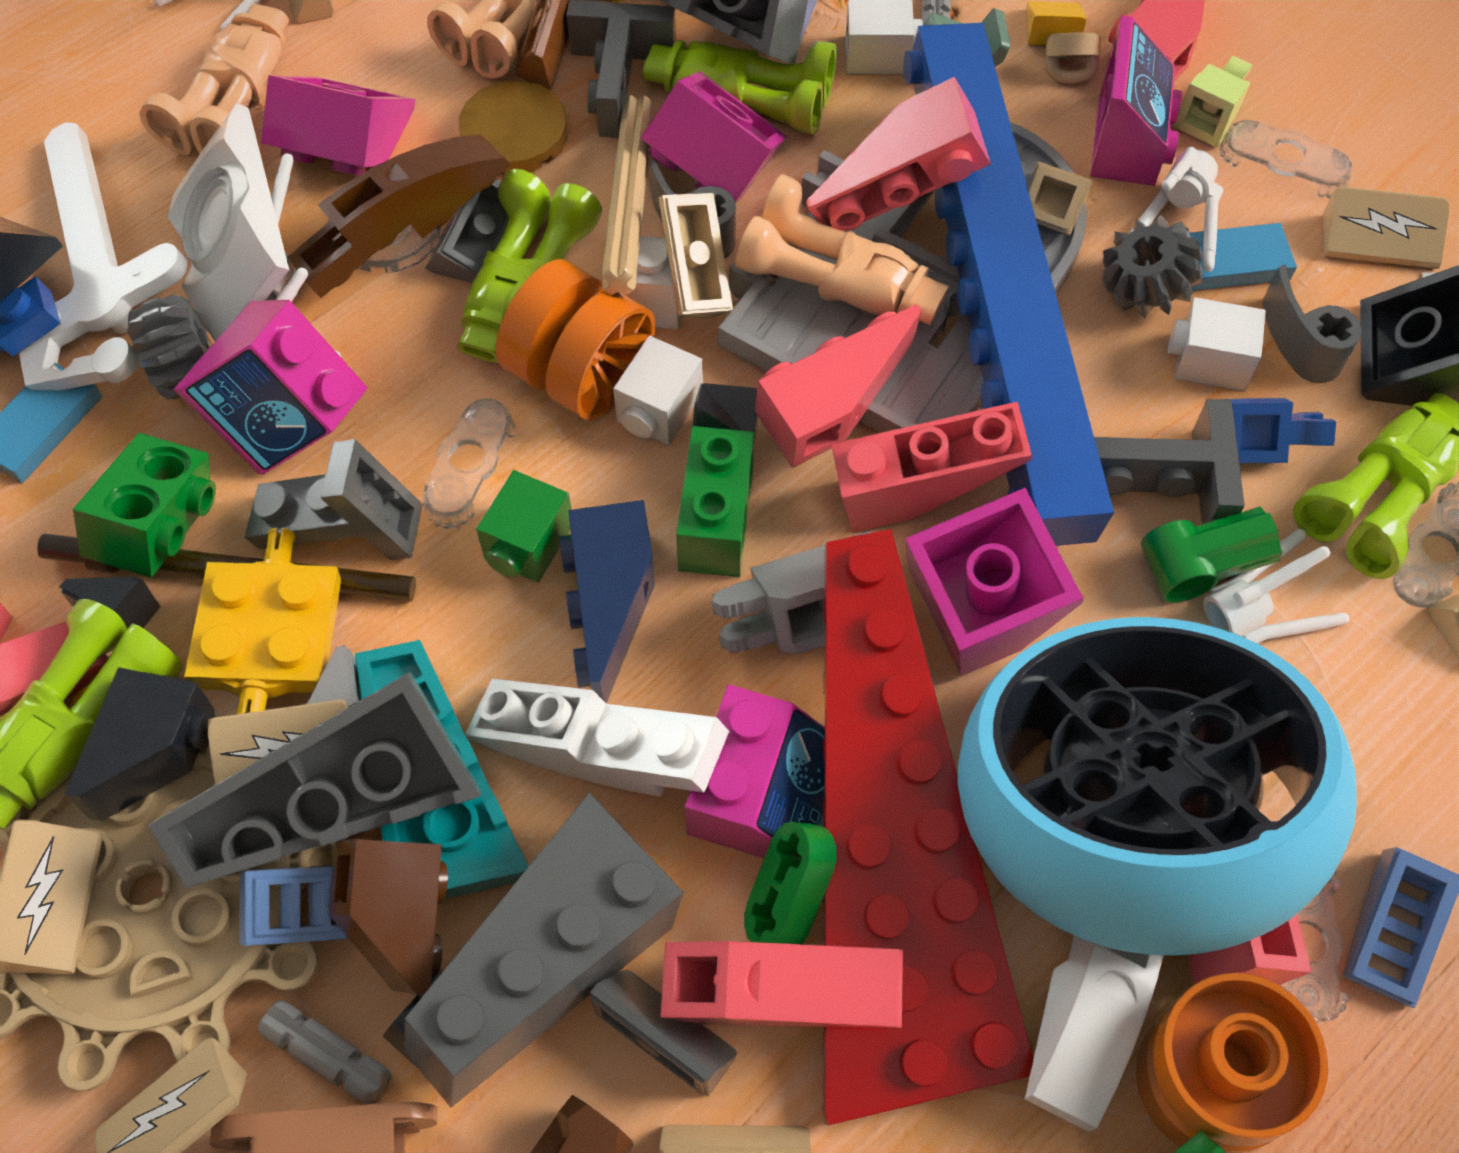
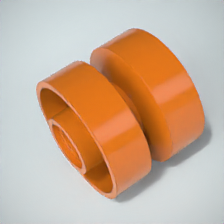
[496,259,655,421]
[1136,973,1328,1153]

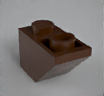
[328,839,448,994]

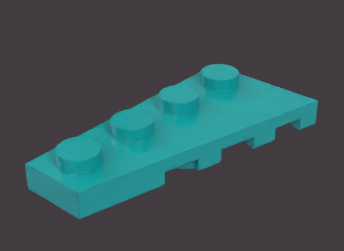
[355,640,529,899]

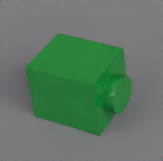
[476,470,572,583]

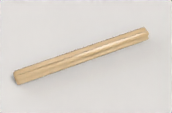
[602,95,652,296]

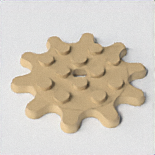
[0,710,335,1092]

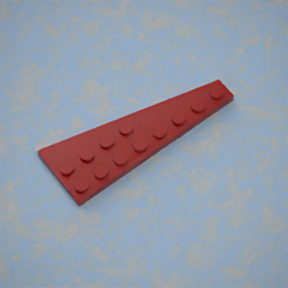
[822,529,1034,1126]

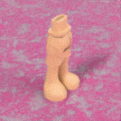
[427,0,538,79]
[139,4,289,155]
[735,174,949,325]

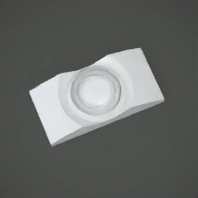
[167,103,289,341]

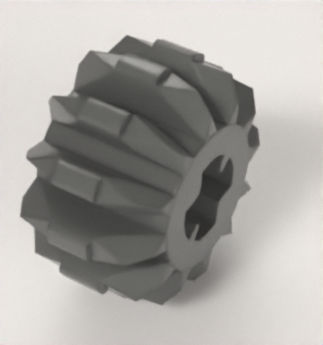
[1102,214,1203,319]
[127,294,213,400]

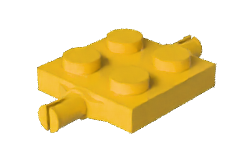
[184,528,341,714]

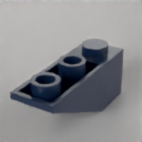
[559,500,655,703]

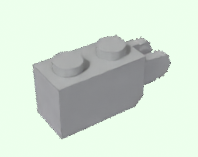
[711,531,872,654]

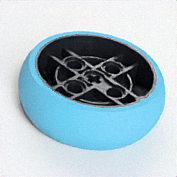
[958,617,1357,956]

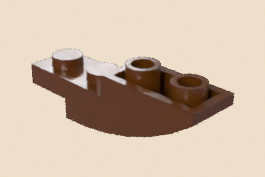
[287,134,511,298]

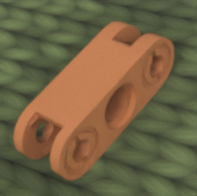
[210,1102,437,1153]

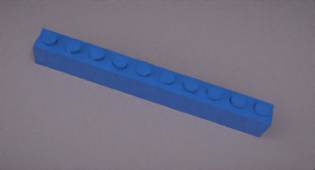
[903,23,1114,546]

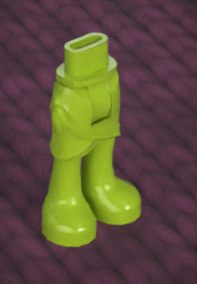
[643,40,837,135]
[457,169,602,363]
[1293,393,1459,579]
[0,599,183,830]

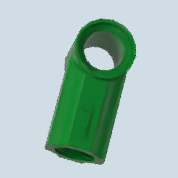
[1140,506,1282,603]

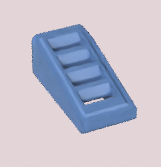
[1342,847,1459,1008]
[239,865,349,946]

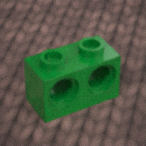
[676,426,754,577]
[73,433,216,578]

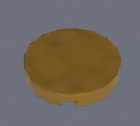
[459,80,568,174]

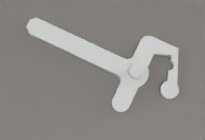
[19,122,188,390]

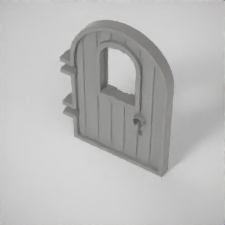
[718,122,1087,433]

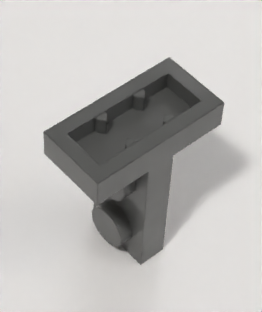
[566,0,676,138]
[1094,399,1245,524]
[244,439,423,560]

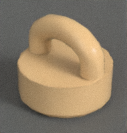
[1046,32,1101,84]

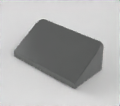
[425,179,509,283]
[590,970,737,1097]

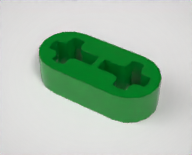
[744,822,836,945]

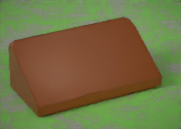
[515,0,569,90]

